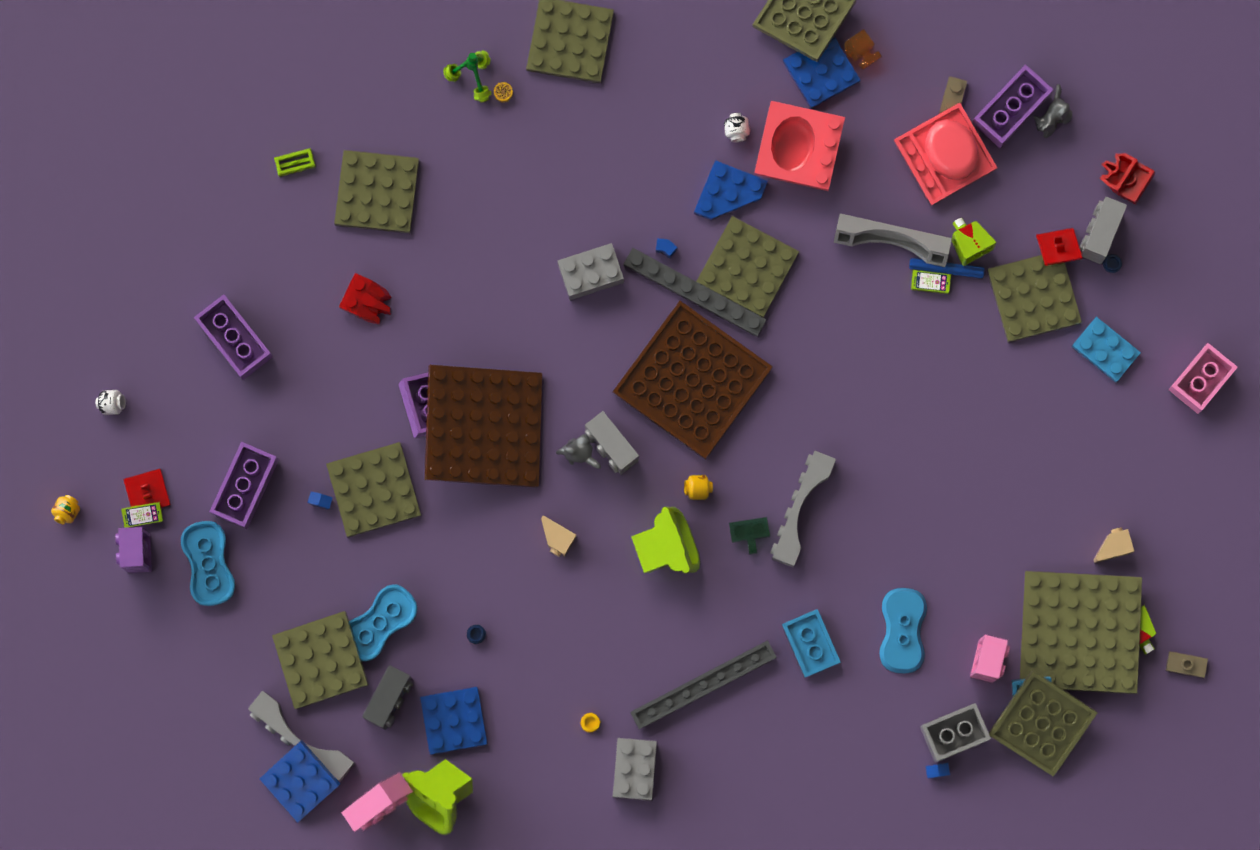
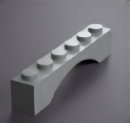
[834,213,952,267]
[770,451,836,568]
[248,691,355,782]

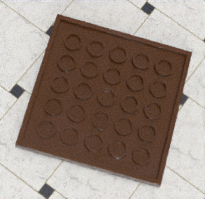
[612,301,773,460]
[425,365,542,487]

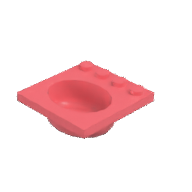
[754,101,845,191]
[893,103,997,206]

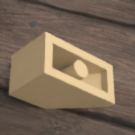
[541,515,577,557]
[1093,527,1134,563]

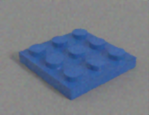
[783,36,860,109]
[420,687,488,755]
[259,740,340,822]

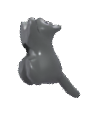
[1034,84,1072,138]
[556,434,601,469]

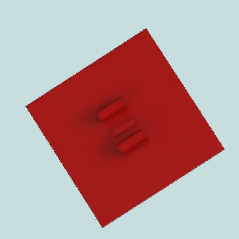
[1036,228,1082,266]
[123,469,171,508]

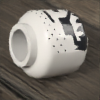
[724,113,750,142]
[96,390,126,415]

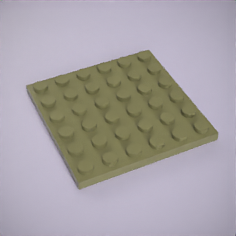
[1020,571,1142,694]

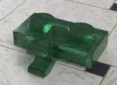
[729,517,770,554]

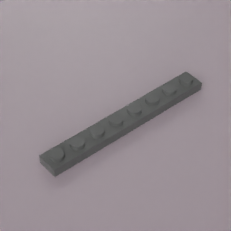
[623,248,766,337]
[630,640,777,730]

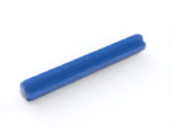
[909,258,985,278]

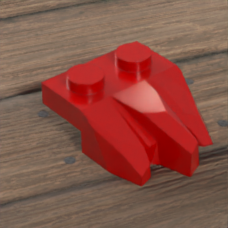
[1100,153,1156,205]
[339,273,392,324]

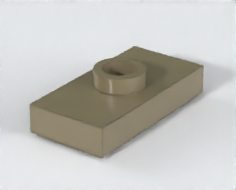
[1165,651,1208,678]

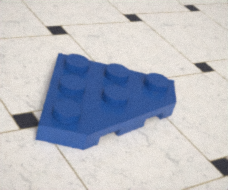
[694,160,768,220]

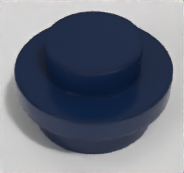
[1103,254,1122,273]
[467,625,486,644]

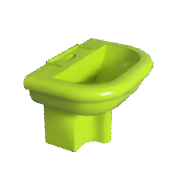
[631,507,700,573]
[402,759,473,835]

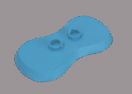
[181,521,235,606]
[349,584,417,661]
[879,588,927,673]

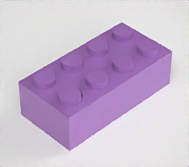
[972,64,1053,149]
[194,294,273,380]
[209,442,279,530]

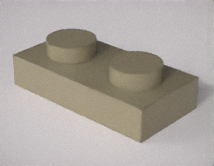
[939,76,967,114]

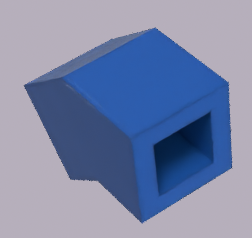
[656,238,678,258]
[308,491,333,509]
[926,763,950,778]

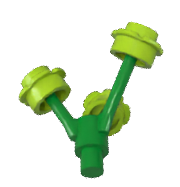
[443,51,492,102]

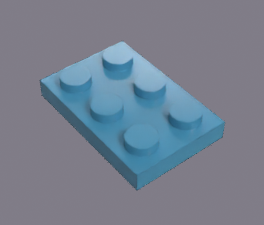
[1071,317,1141,382]
[782,609,841,678]

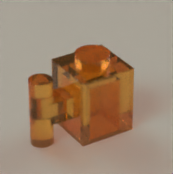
[844,29,882,69]

